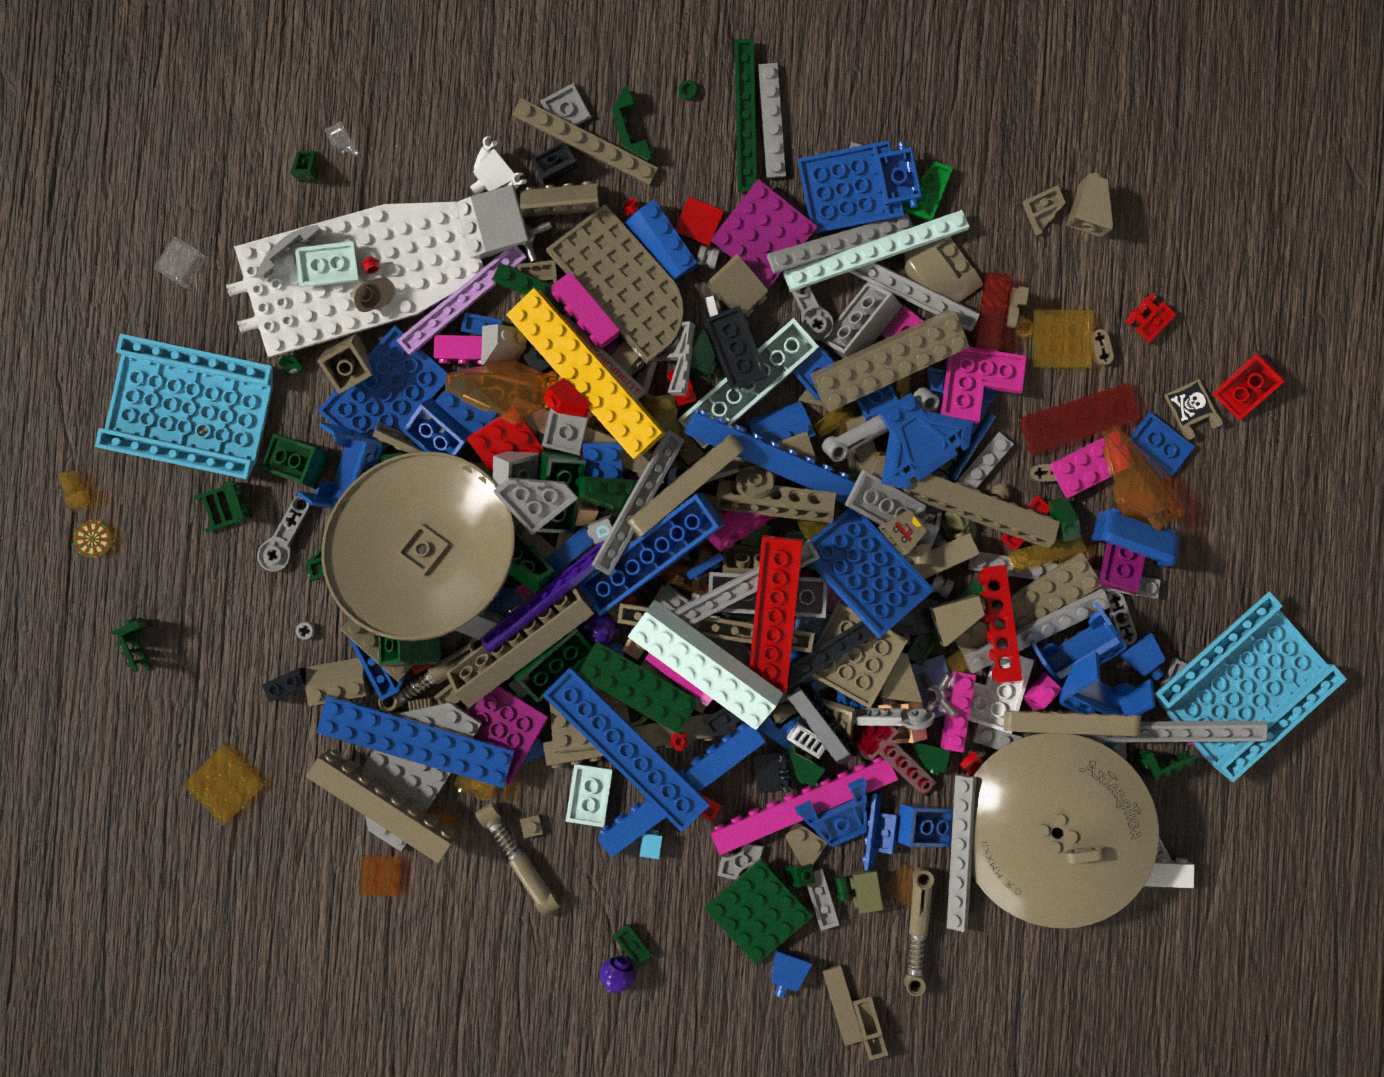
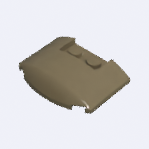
[902,236,983,303]

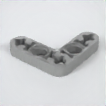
[1106,591,1137,646]

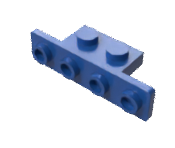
[863,792,899,871]

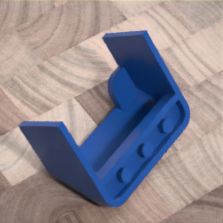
[297,422,382,509]
[1088,508,1179,567]
[1030,601,1127,686]
[1059,652,1155,716]

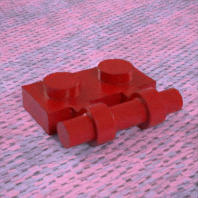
[1125,293,1177,343]

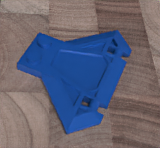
[878,393,973,489]

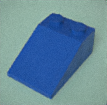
[896,803,953,847]

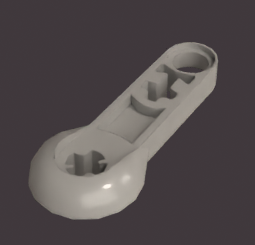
[783,266,834,341]
[257,496,311,572]
[854,708,935,730]

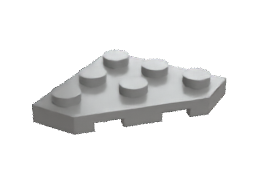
[493,478,578,535]

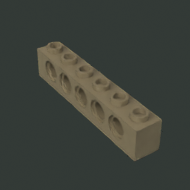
[716,479,836,523]

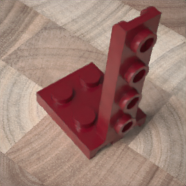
[853,725,937,796]

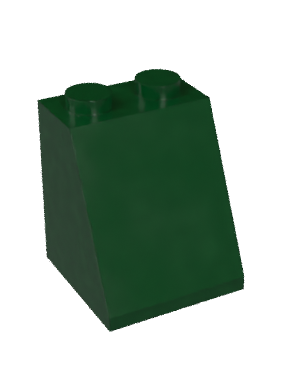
[378,635,442,667]

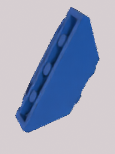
[348,637,405,701]

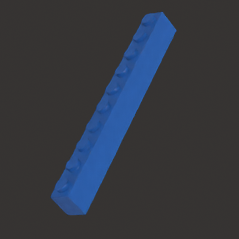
[685,409,856,504]
[597,722,766,858]

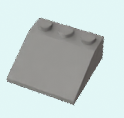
[455,185,529,260]

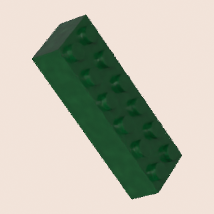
[578,641,698,735]

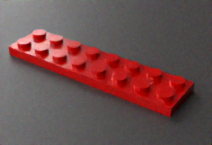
[749,535,803,693]

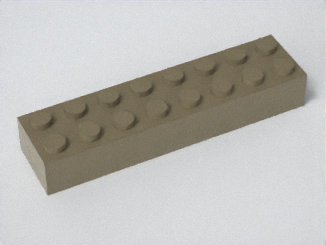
[810,310,969,412]
[446,586,594,708]
[306,749,459,863]

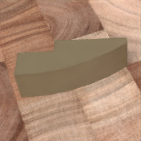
[853,997,888,1061]

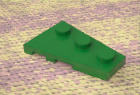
[902,161,953,222]

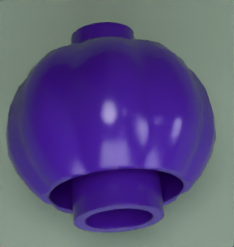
[582,611,619,646]
[599,956,635,993]

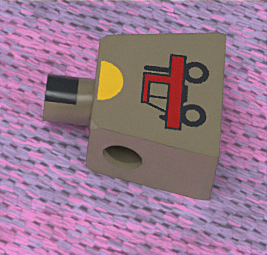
[878,510,928,556]

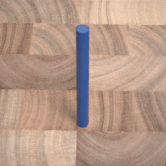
[950,413,996,482]

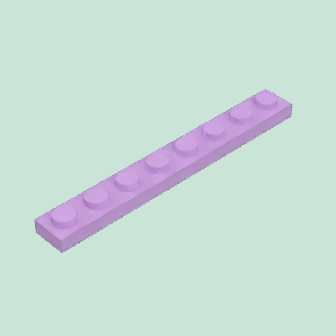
[397,246,527,356]

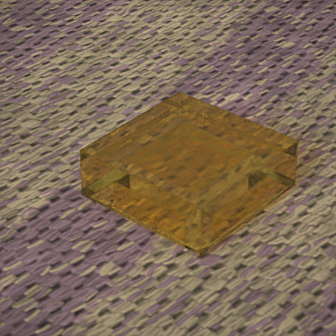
[945,649,968,673]

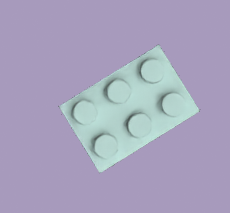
[295,241,359,288]
[566,764,613,827]

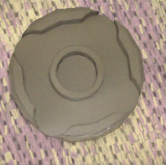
[735,465,774,499]

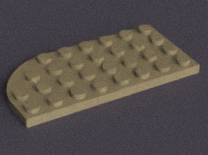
[546,205,683,364]

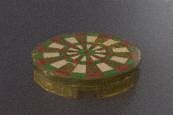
[73,520,114,558]

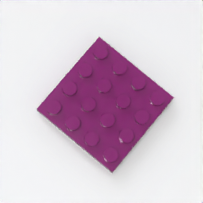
[711,179,818,288]
[464,685,550,784]

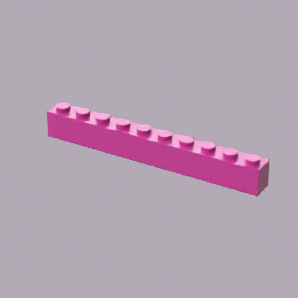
[710,756,898,855]

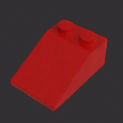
[1212,351,1285,421]

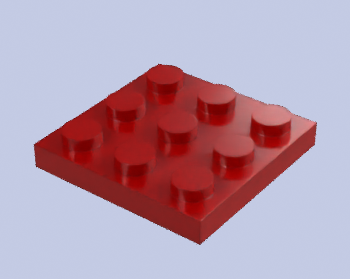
[467,406,547,474]

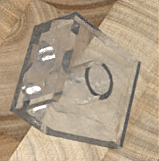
[153,236,207,289]

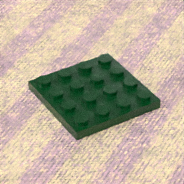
[704,857,813,965]

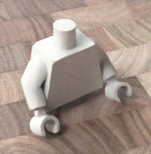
[470,135,527,195]

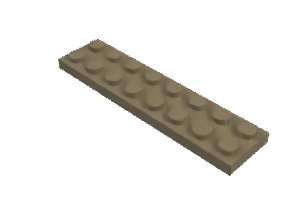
[954,552,1101,656]

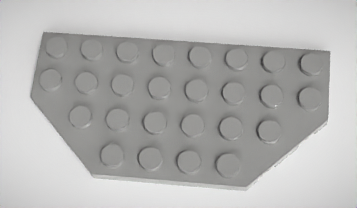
[362,702,483,851]

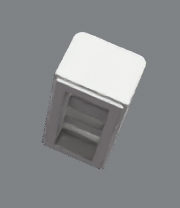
[787,721,826,759]

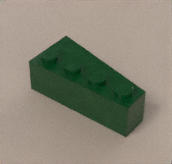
[575,476,657,513]
[508,529,555,593]

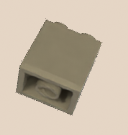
[1066,173,1113,238]
[708,254,768,319]
[318,333,373,394]
[929,594,986,646]
[878,652,921,703]

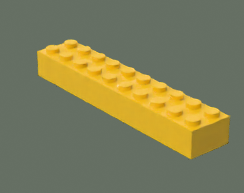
[506,288,667,460]

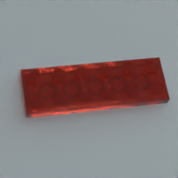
[1018,382,1141,455]

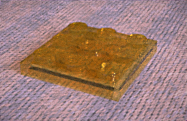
[1033,309,1093,369]
[183,743,266,826]

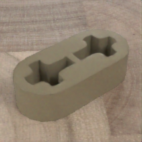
[1090,329,1114,366]
[1030,464,1057,482]
[1065,846,1105,864]

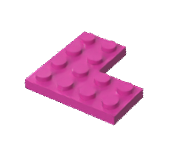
[940,347,1026,424]

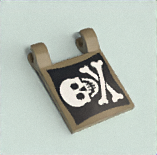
[1164,379,1223,441]

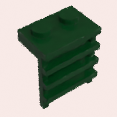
[193,480,251,533]
[111,618,153,673]
[1134,748,1198,781]

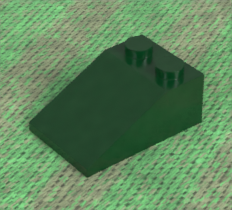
[260,434,329,489]

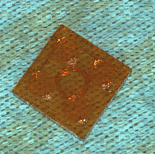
[360,855,402,897]

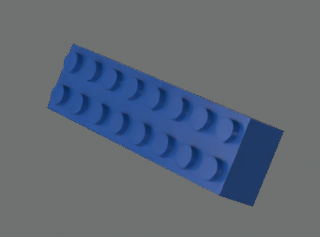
[578,492,726,616]

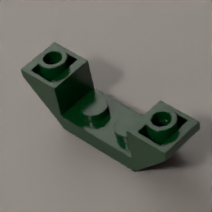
[612,86,654,163]

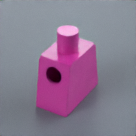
[1023,670,1062,710]

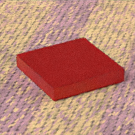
[675,196,724,247]

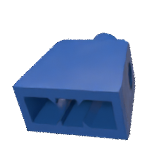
[1118,632,1165,680]
[771,948,812,998]

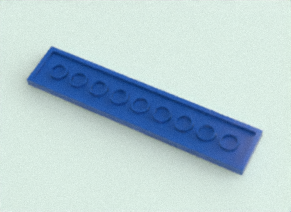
[542,667,710,832]
[316,695,515,788]

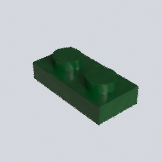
[907,630,938,666]
[613,923,652,967]

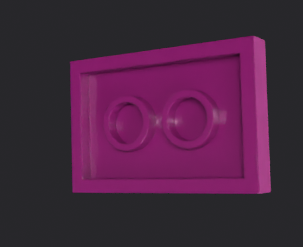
[1098,543,1145,595]

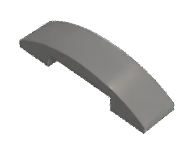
[257,225,323,282]

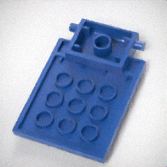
[797,140,922,235]

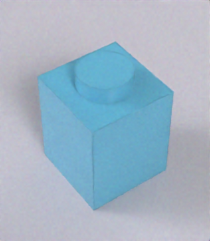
[640,828,663,859]

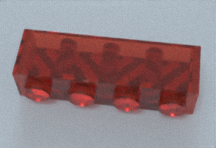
[973,271,1013,351]

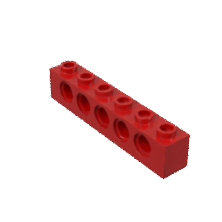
[978,565,1023,685]

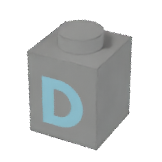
[587,514,616,544]

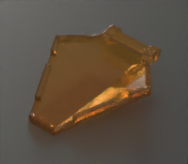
[445,359,559,424]
[1101,425,1185,530]

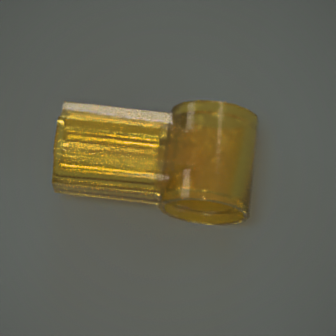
[57,470,91,511]

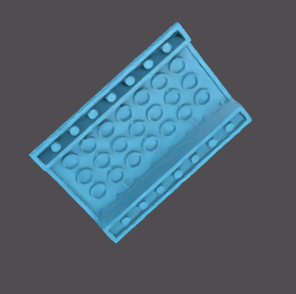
[95,334,273,479]
[1155,591,1347,782]

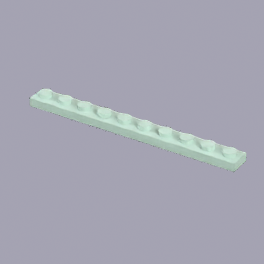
[784,210,969,292]

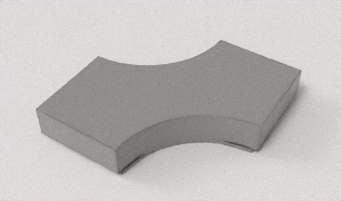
[717,843,764,880]

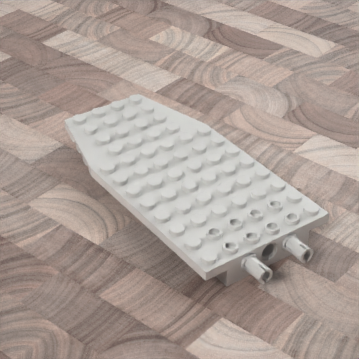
[226,202,484,358]

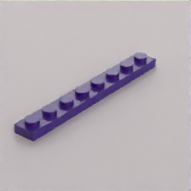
[480,542,603,653]

